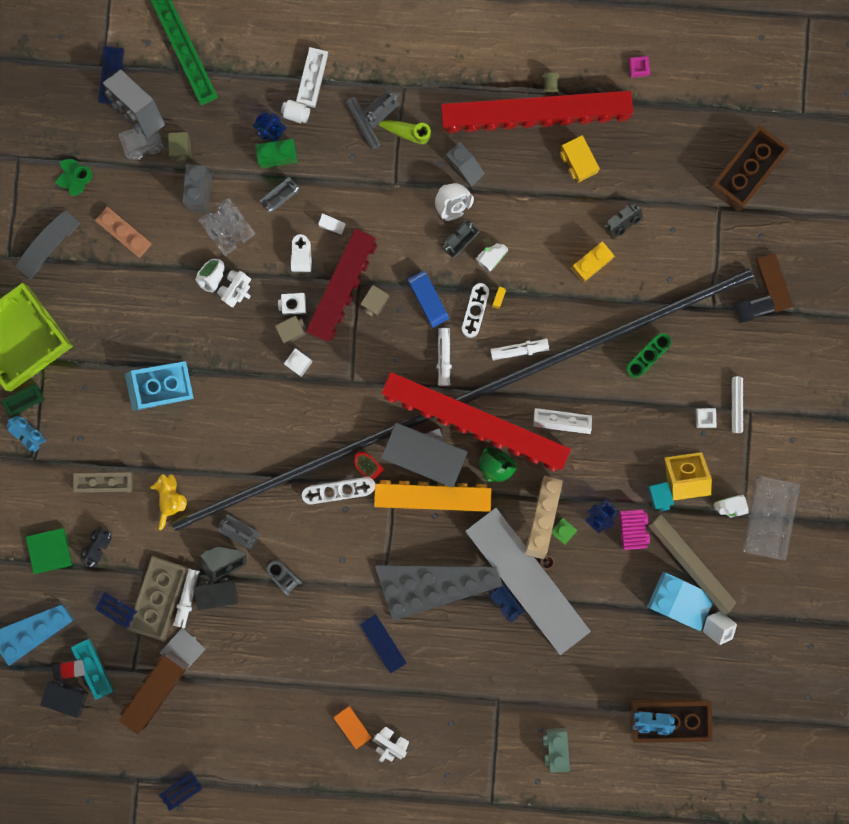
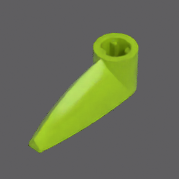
[378,120,431,144]

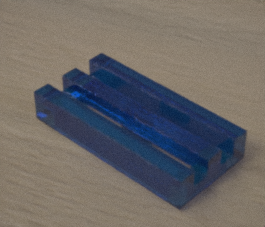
[95,592,138,628]
[159,772,203,811]

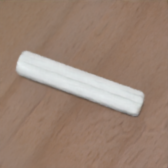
[732,376,743,433]

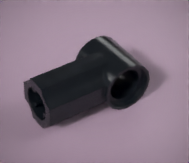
[733,296,775,324]

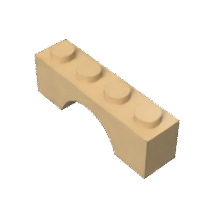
[525,476,563,559]

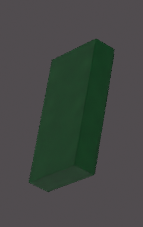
[1,383,45,418]

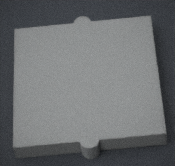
[160,628,206,670]

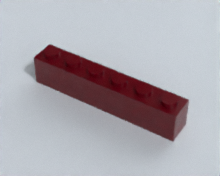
[306,228,378,343]

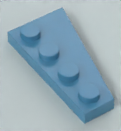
[0,604,74,666]

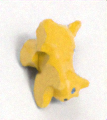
[150,474,187,530]

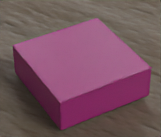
[628,56,650,78]

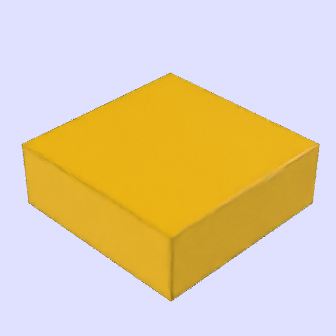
[492,287,506,309]

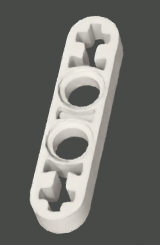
[302,477,375,504]

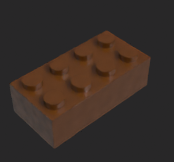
[709,125,790,212]
[119,652,189,735]
[630,699,713,743]

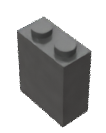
[183,165,212,214]

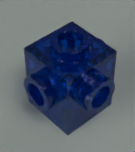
[252,111,286,142]
[585,499,619,533]

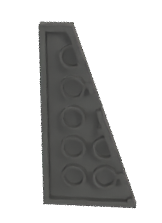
[375,565,503,621]

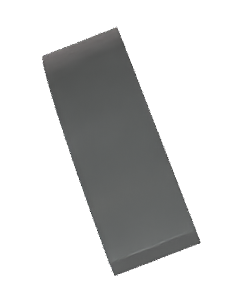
[16,210,81,280]

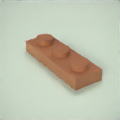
[95,206,152,258]

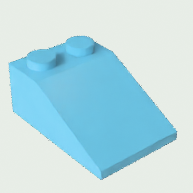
[125,361,194,411]
[647,572,713,631]

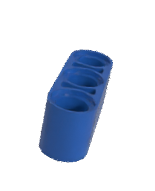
[407,270,449,328]

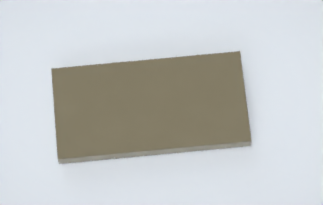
[127,556,188,642]

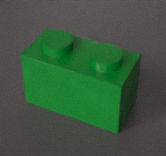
[256,139,298,169]

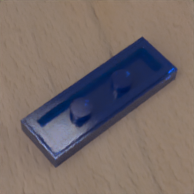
[98,46,125,105]
[360,614,407,674]

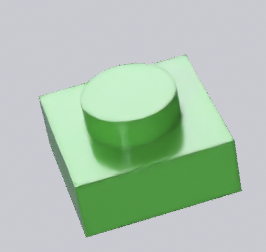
[551,518,577,545]

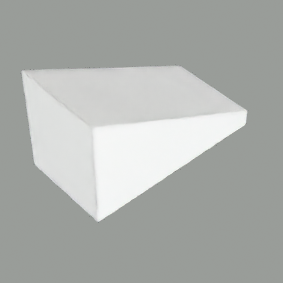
[318,213,345,235]

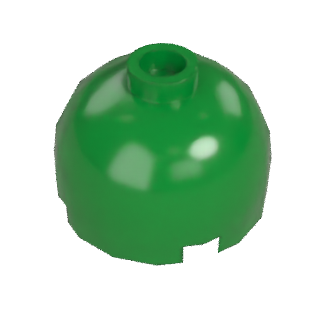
[478,446,518,482]

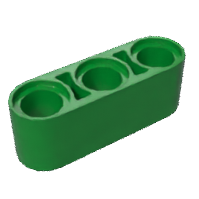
[625,333,672,379]

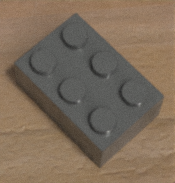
[103,70,165,138]

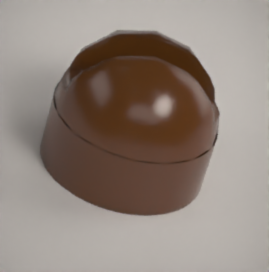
[538,554,555,570]

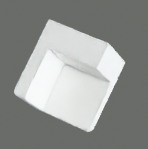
[703,611,737,645]

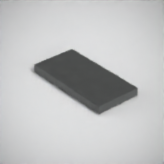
[381,423,468,488]

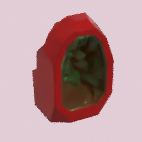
[354,452,384,480]

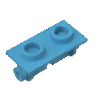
[6,415,46,452]
[632,711,675,735]

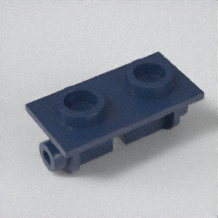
[488,582,525,623]

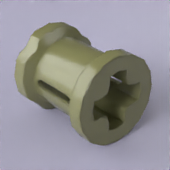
[542,73,559,96]

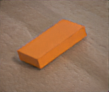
[334,705,372,749]

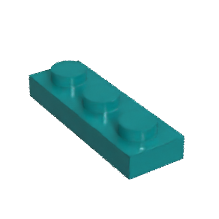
[71,638,115,700]

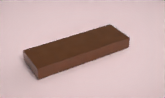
[756,253,793,313]

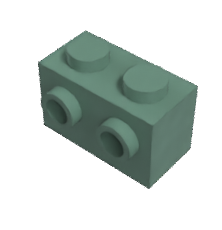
[543,728,570,773]

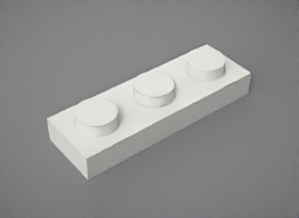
[296,47,328,108]
[533,408,592,434]

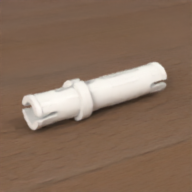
[437,328,452,386]
[491,338,549,361]
[173,568,200,628]

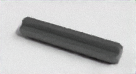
[347,97,380,150]

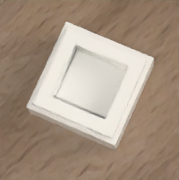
[696,408,716,428]

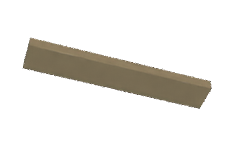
[649,515,737,615]

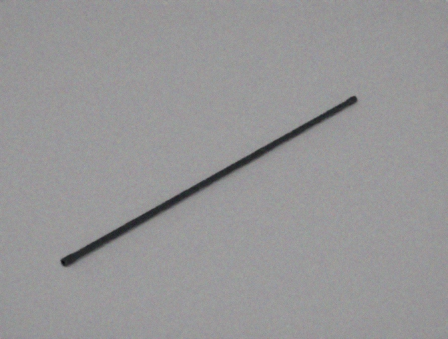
[171,269,754,531]

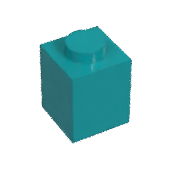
[647,482,674,512]

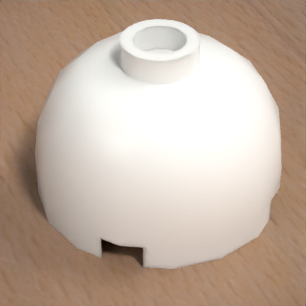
[435,183,474,221]

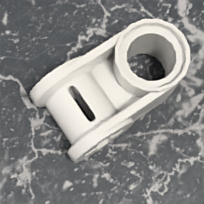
[291,234,312,272]

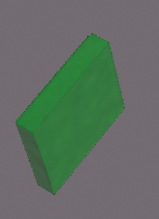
[26,528,73,574]

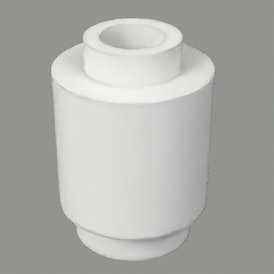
[281,100,310,123]

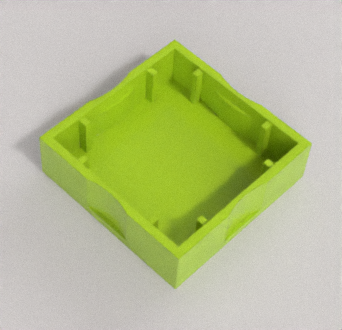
[0,283,73,392]

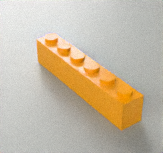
[374,480,491,512]

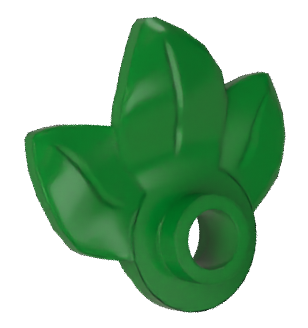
[55,159,93,196]

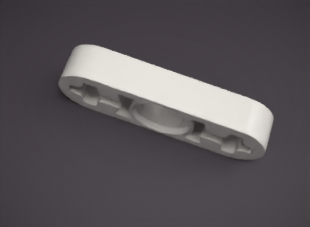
[462,283,489,338]

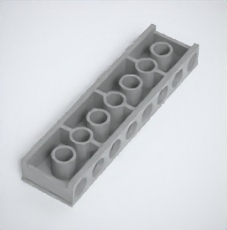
[465,508,591,655]

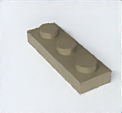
[73,472,133,492]

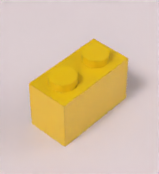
[560,135,600,183]
[571,241,615,284]

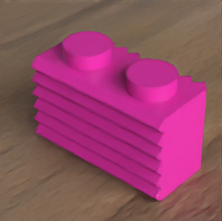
[618,509,650,550]

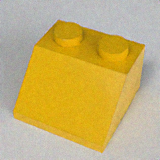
[664,452,712,500]

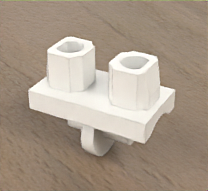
[217,270,251,307]
[372,727,409,762]

